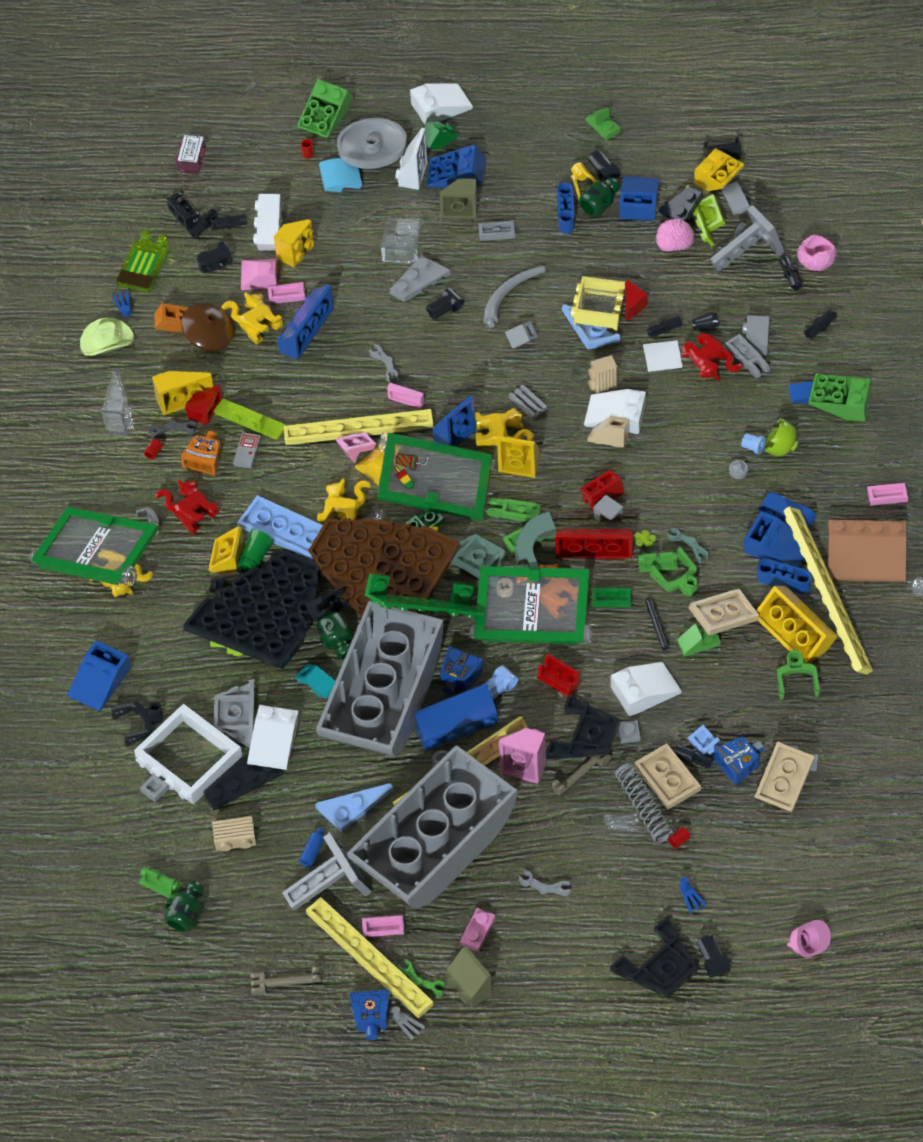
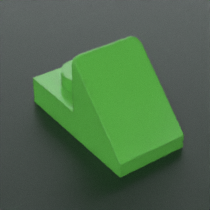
[585,108,620,140]
[677,624,721,657]

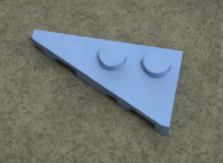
[562,304,620,350]
[315,783,394,833]

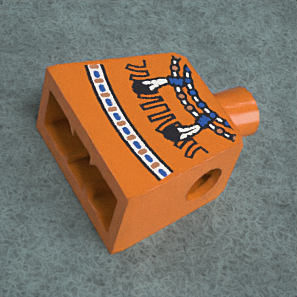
[181,431,222,476]

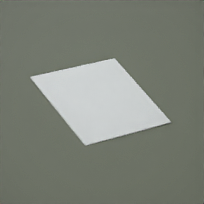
[643,340,683,372]

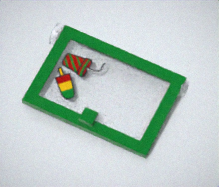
[377,432,495,521]

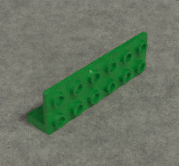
[365,573,484,618]

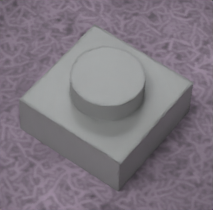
[618,720,640,744]
[140,774,169,802]

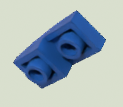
[788,382,813,404]

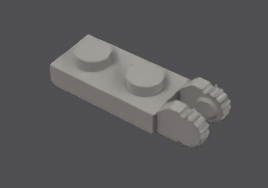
[725,334,770,378]

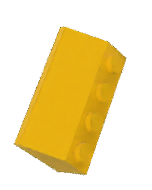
[756,586,838,664]

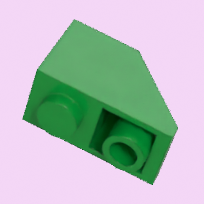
[424,121,459,150]

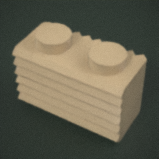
[588,355,617,394]
[212,816,256,851]

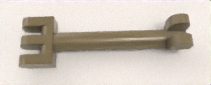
[552,754,612,796]
[250,967,321,995]

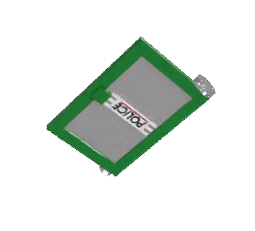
[30,507,159,586]
[470,566,592,645]

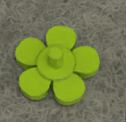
[634,530,656,547]

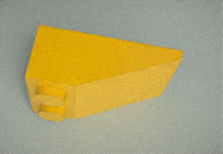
[152,371,213,415]
[497,436,540,478]

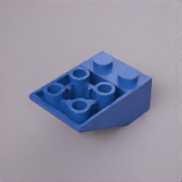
[426,145,486,188]
[619,176,659,221]
[744,511,804,567]
[67,640,131,712]

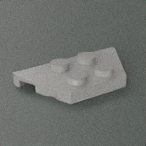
[214,679,255,748]

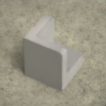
[505,320,538,348]
[594,495,623,522]

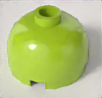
[764,418,798,456]

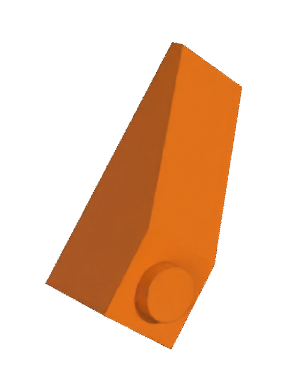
[154,303,212,332]

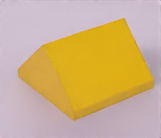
[208,526,244,573]

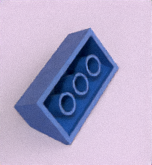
[277,285,334,360]
[414,683,498,752]

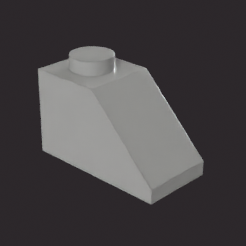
[742,315,769,357]

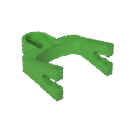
[650,547,698,597]
[777,650,820,700]

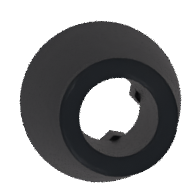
[692,312,719,330]

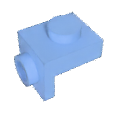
[687,725,720,755]

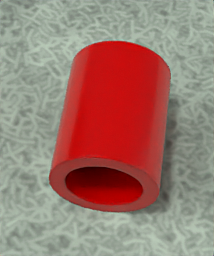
[301,139,314,159]
[143,439,163,460]
[668,827,691,849]

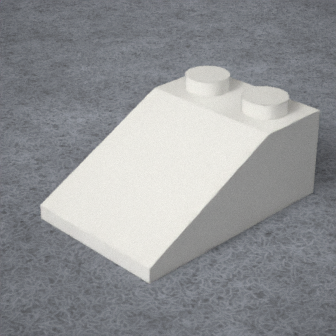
[410,83,473,126]
[396,128,428,190]
[584,389,646,434]
[611,662,682,717]
[247,705,298,770]

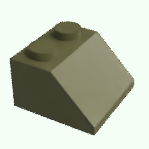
[439,178,477,218]
[446,946,492,1008]

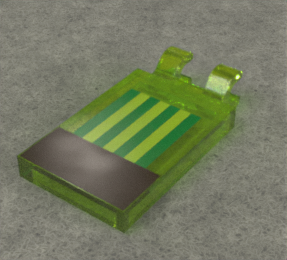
[116,230,168,294]

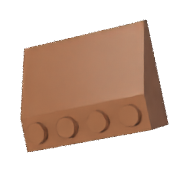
[828,520,906,582]

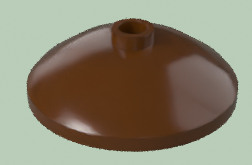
[181,303,235,351]

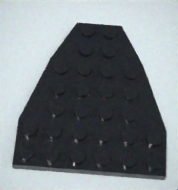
[183,551,320,669]

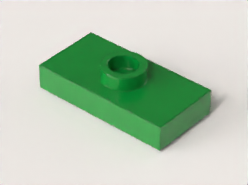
[592,588,631,608]

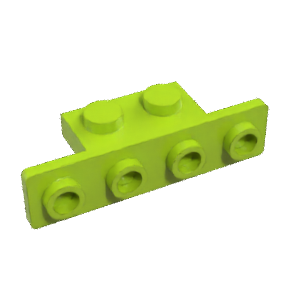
[685,185,726,246]
[214,399,286,440]

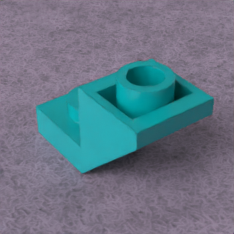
[295,664,336,699]

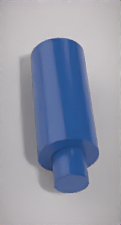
[299,828,325,867]

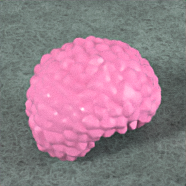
[656,219,694,252]
[797,235,837,271]

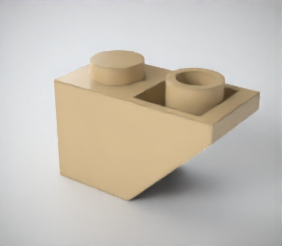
[588,416,629,448]

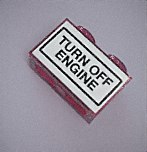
[175,135,206,175]

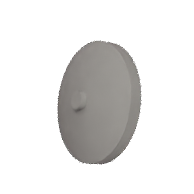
[337,118,407,169]

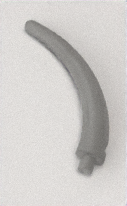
[484,266,546,328]

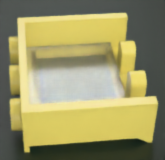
[571,276,625,331]

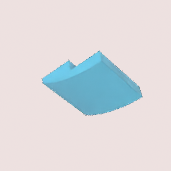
[319,158,362,192]

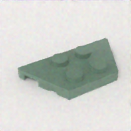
[451,534,506,588]

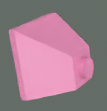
[241,259,278,290]

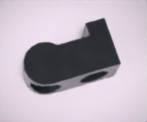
[197,241,232,273]

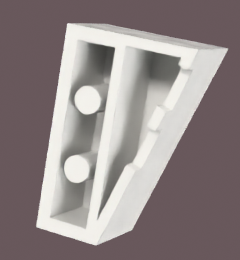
[254,194,284,251]

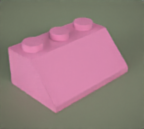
[499,728,546,784]

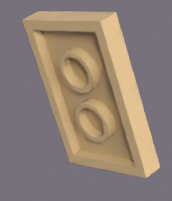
[689,589,759,635]
[755,741,815,813]
[634,744,701,809]

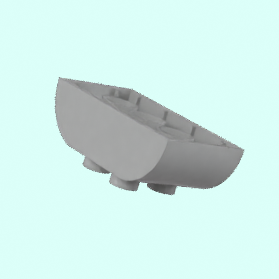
[316,601,443,757]
[347,745,517,908]

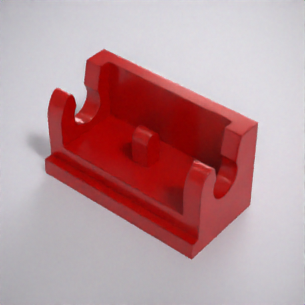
[580,470,624,512]
[537,654,580,697]

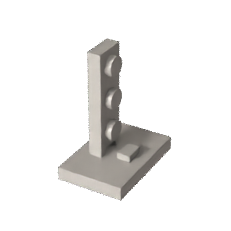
[710,205,785,272]
[282,833,372,911]

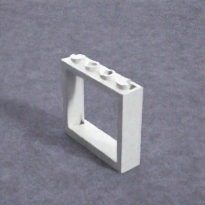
[134,704,242,804]

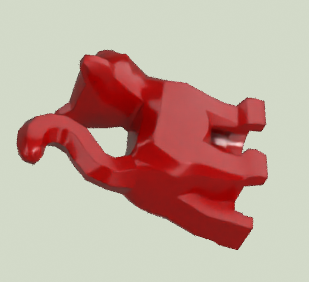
[682,333,743,381]
[155,480,219,535]

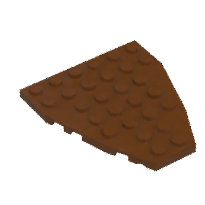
[308,518,461,617]

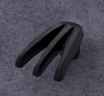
[209,572,240,592]

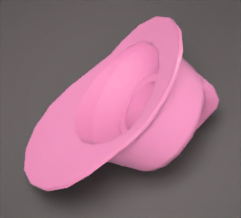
[787,920,831,958]

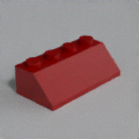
[555,528,633,559]

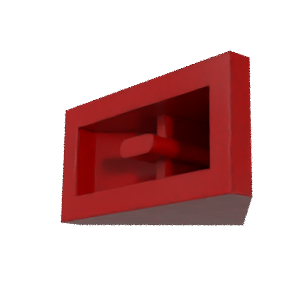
[625,280,647,320]

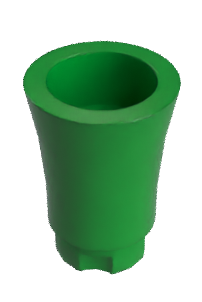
[238,529,274,572]

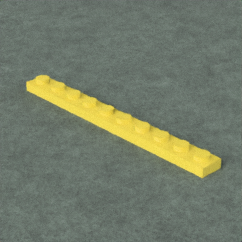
[784,506,873,674]

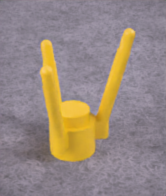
[571,162,597,200]

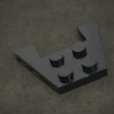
[546,694,620,759]
[610,917,698,998]

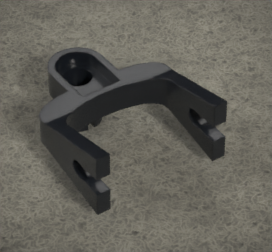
[111,702,163,747]

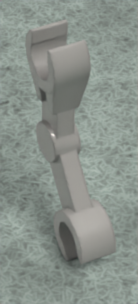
[369,344,398,383]
[519,871,570,896]

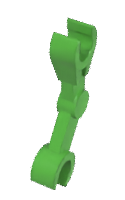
[398,960,445,996]

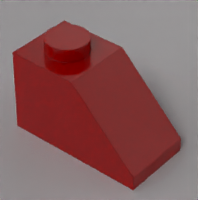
[185,385,223,425]

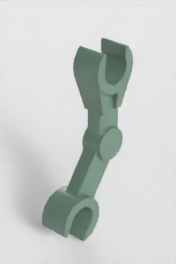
[668,528,708,564]

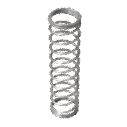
[615,763,673,843]

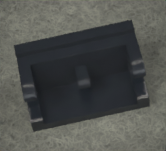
[703,137,741,159]
[166,192,202,231]
[306,588,348,622]

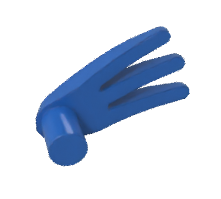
[112,291,131,317]
[680,877,706,913]

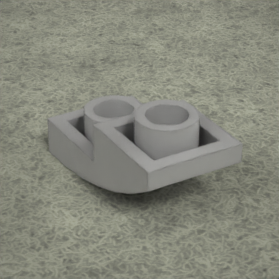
[721,182,750,215]

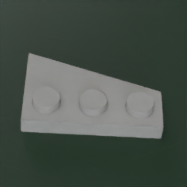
[390,255,451,302]

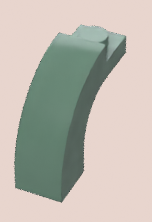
[515,512,556,568]

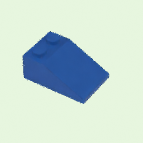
[433,395,476,447]

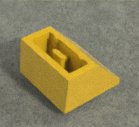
[694,148,744,192]
[274,219,315,268]

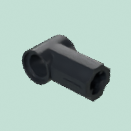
[588,150,620,183]
[426,288,464,320]
[697,935,731,978]

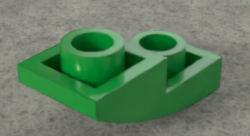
[406,510,446,527]

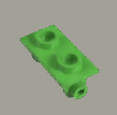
[638,551,678,572]
[139,867,184,898]

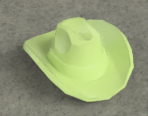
[80,317,134,356]

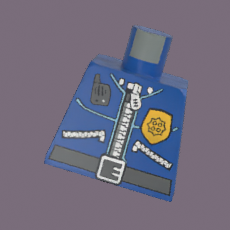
[714,737,764,785]

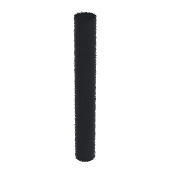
[645,599,669,651]

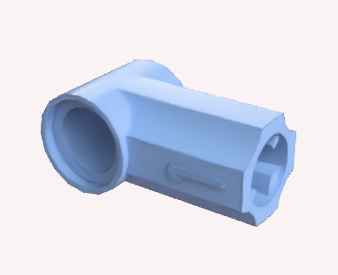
[483,665,518,699]

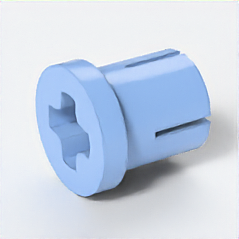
[741,433,766,455]

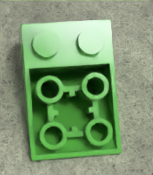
[297,79,354,138]
[808,373,872,422]

